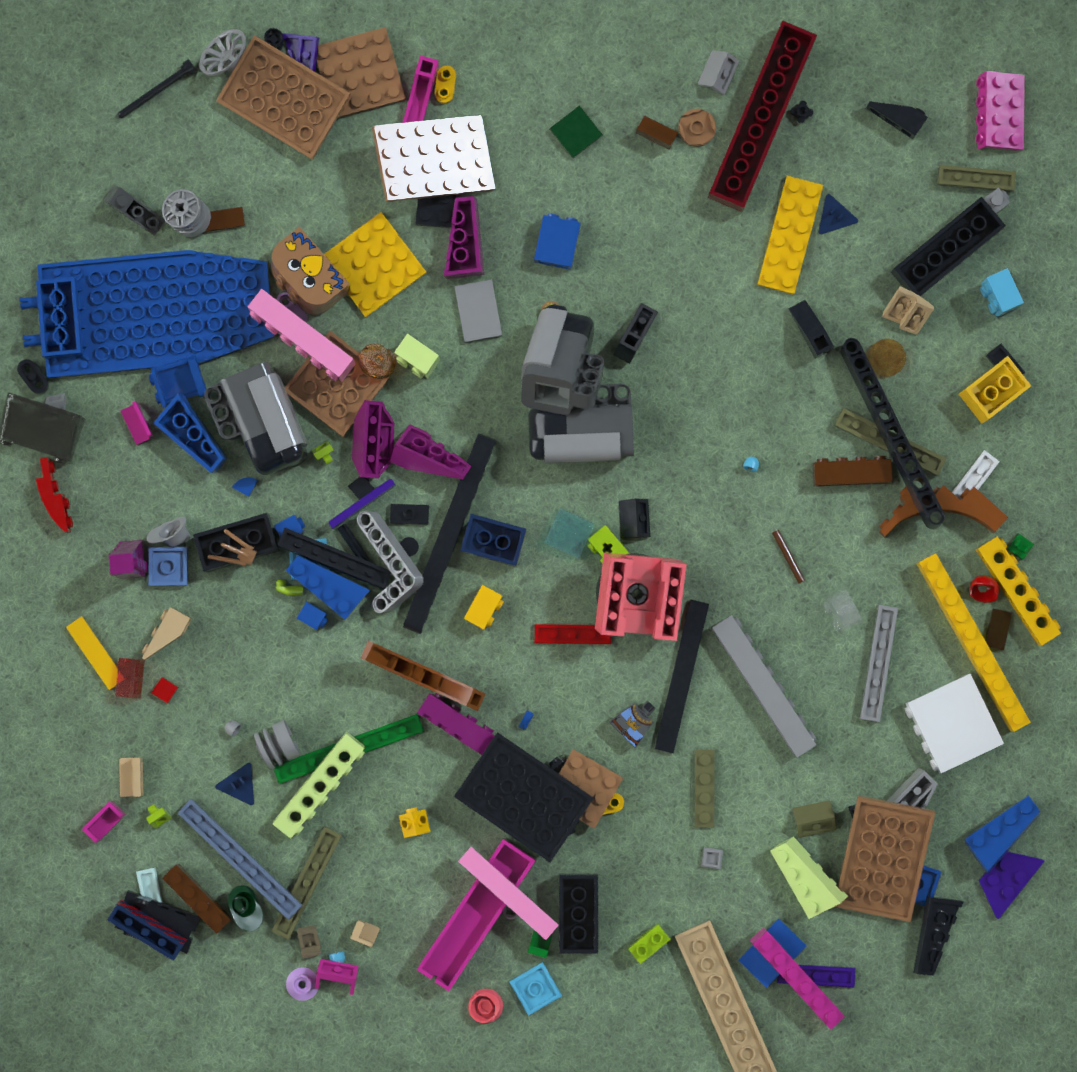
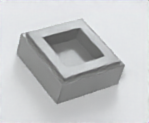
[701,847,723,869]

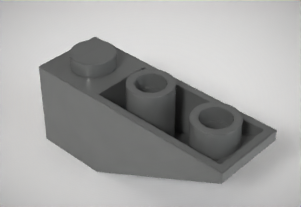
[103,185,165,236]

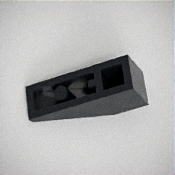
[866,101,928,140]
[613,303,658,364]

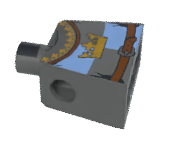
[609,700,656,748]

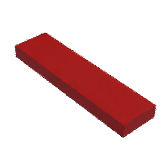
[534,624,611,644]

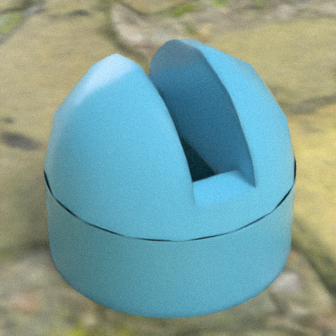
[743,457,759,472]
[329,951,345,963]

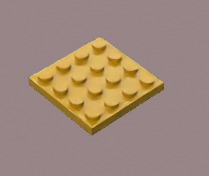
[324,212,427,318]

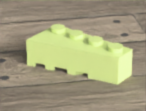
[770,836,848,919]

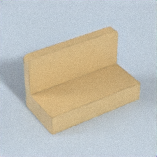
[119,757,144,797]

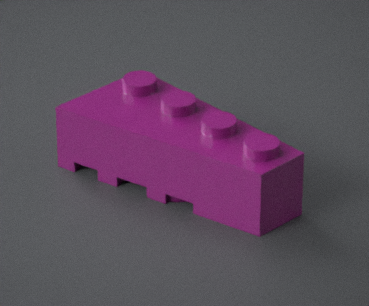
[444,196,485,279]
[109,540,148,579]
[417,693,494,755]

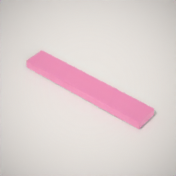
[458,847,559,940]

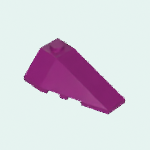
[390,425,471,479]

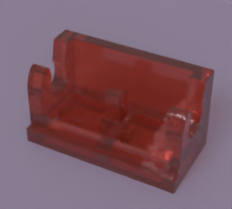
[115,658,145,698]

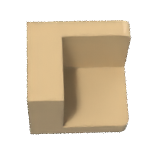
[350,919,380,947]

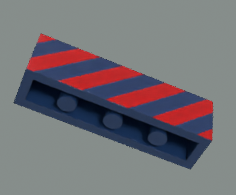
[107,899,187,961]

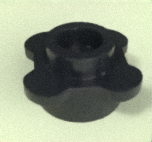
[791,101,813,123]

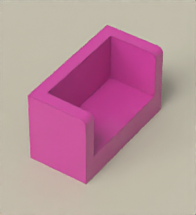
[82,801,126,843]
[315,959,359,995]

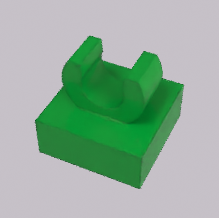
[1007,533,1034,560]

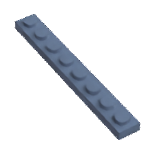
[178,799,303,920]

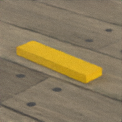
[66,616,126,690]

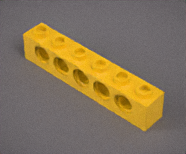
[976,536,1061,646]

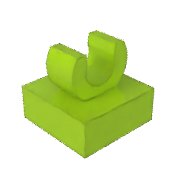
[312,440,333,464]
[146,804,172,829]

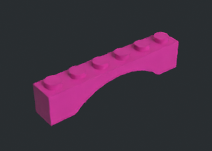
[402,55,439,123]
[749,927,845,1030]

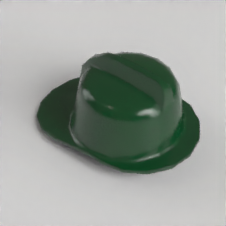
[227,885,263,931]

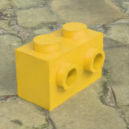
[464,585,504,630]

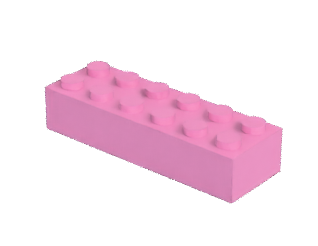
[248,289,356,382]

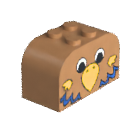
[271,227,349,315]

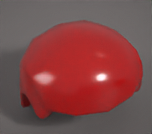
[970,575,999,603]

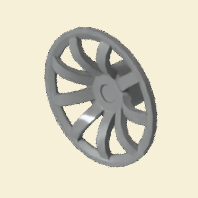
[199,29,246,76]

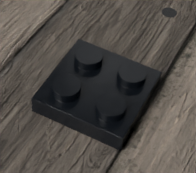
[415,195,456,228]

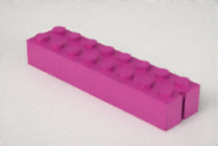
[417,838,536,991]

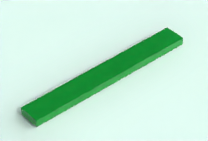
[274,714,424,784]

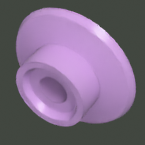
[286,968,318,1001]

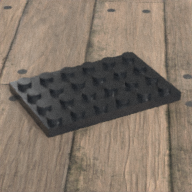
[454,732,594,863]

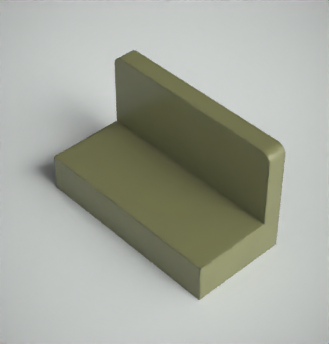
[792,801,836,838]

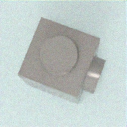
[984,188,1010,214]

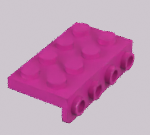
[976,71,1025,151]

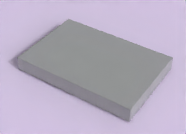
[455,280,502,343]

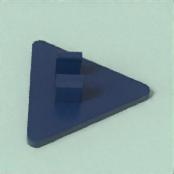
[819,194,858,234]
[215,763,254,805]

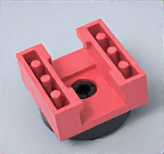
[595,552,687,641]

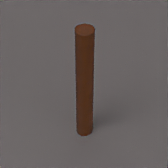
[772,529,805,584]

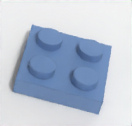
[149,547,188,586]

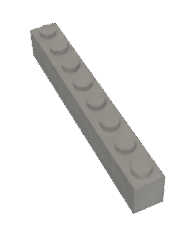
[711,615,817,758]

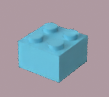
[980,268,1024,318]

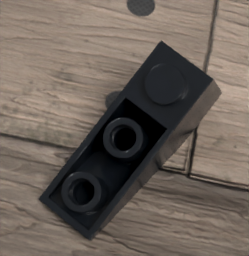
[788,300,834,359]

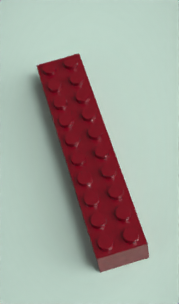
[708,20,817,212]

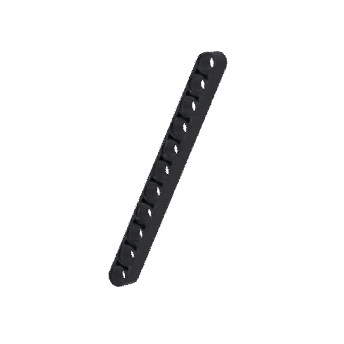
[841,338,945,530]
[403,433,496,634]

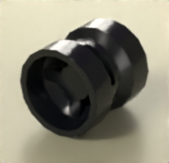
[264,28,284,50]

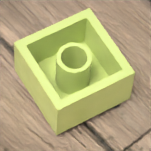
[394,334,440,379]

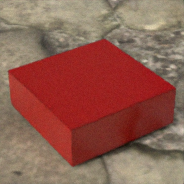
[152,677,179,704]

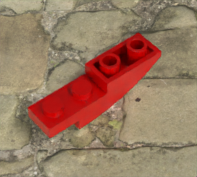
[36,457,73,533]

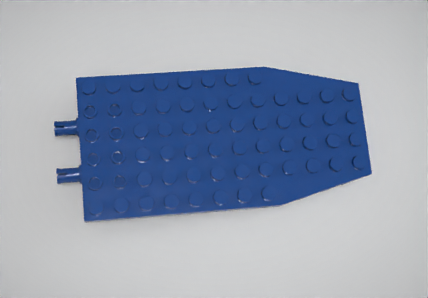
[20,250,274,379]

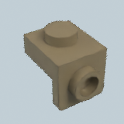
[297,925,321,958]

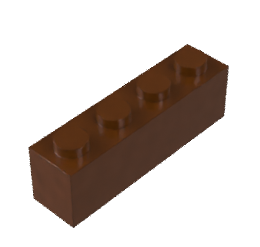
[813,456,892,487]
[162,864,233,934]

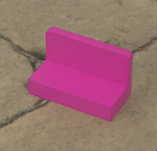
[121,401,154,446]

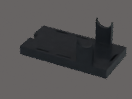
[114,890,200,953]

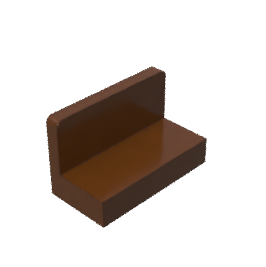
[636,115,678,150]

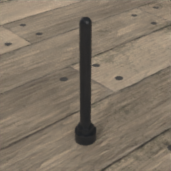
[118,59,197,118]

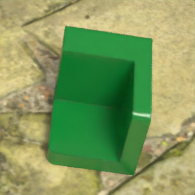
[527,930,552,958]

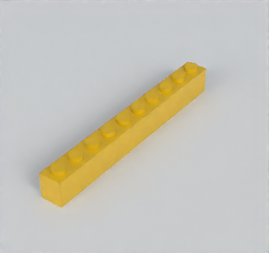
[916,553,1031,732]

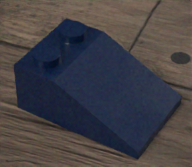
[460,514,527,567]

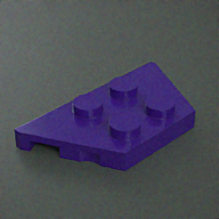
[978,852,1044,919]

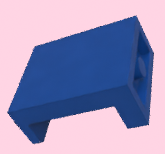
[534,213,581,270]
[149,355,207,408]

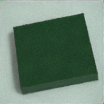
[550,105,603,159]

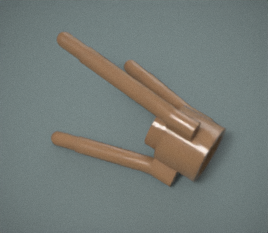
[208,529,257,567]

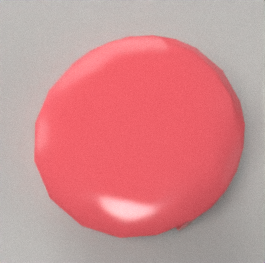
[468,989,503,1024]

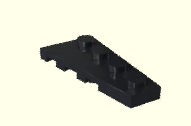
[913,896,964,976]

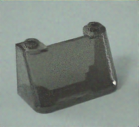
[0,393,86,464]

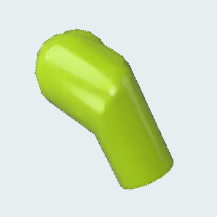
[275,580,303,596]

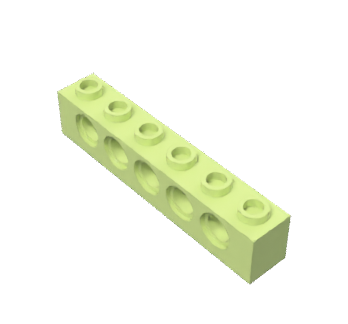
[273,731,365,838]

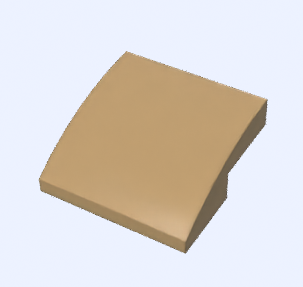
[883,286,934,335]

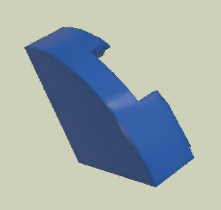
[232,477,258,497]
[518,710,533,730]

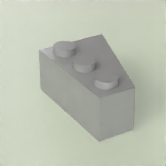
[887,768,937,809]

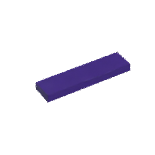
[329,479,396,530]
[777,965,855,988]

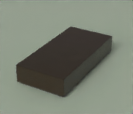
[986,608,1012,650]

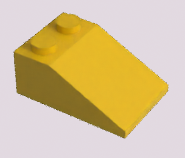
[959,356,1031,424]

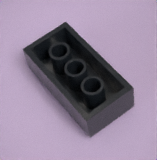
[193,513,280,573]
[559,874,598,954]

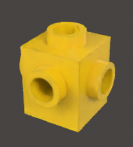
[399,807,431,838]

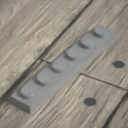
[860,605,898,722]

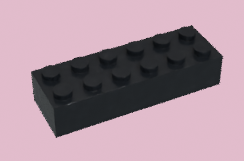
[891,196,1006,297]

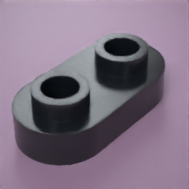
[17,359,49,394]

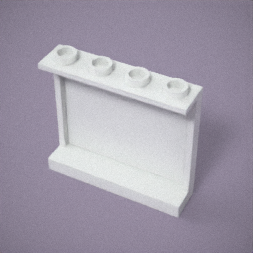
[904,674,1004,773]

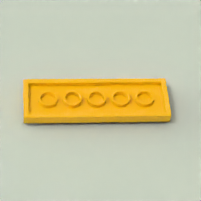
[757,176,823,295]

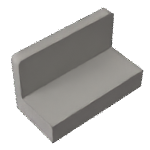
[698,50,739,95]

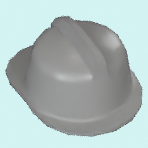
[147,517,191,547]

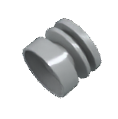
[162,189,211,237]
[254,719,301,770]

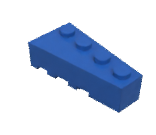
[154,394,228,473]
[286,556,369,619]
[965,795,1040,875]

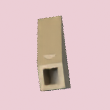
[142,607,192,660]

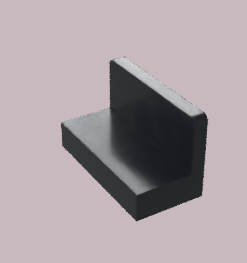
[619,498,651,539]

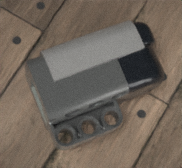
[521,305,604,415]
[204,362,308,475]
[528,383,634,463]

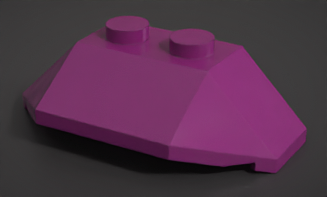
[352,400,395,479]

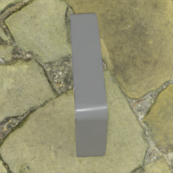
[357,511,423,613]

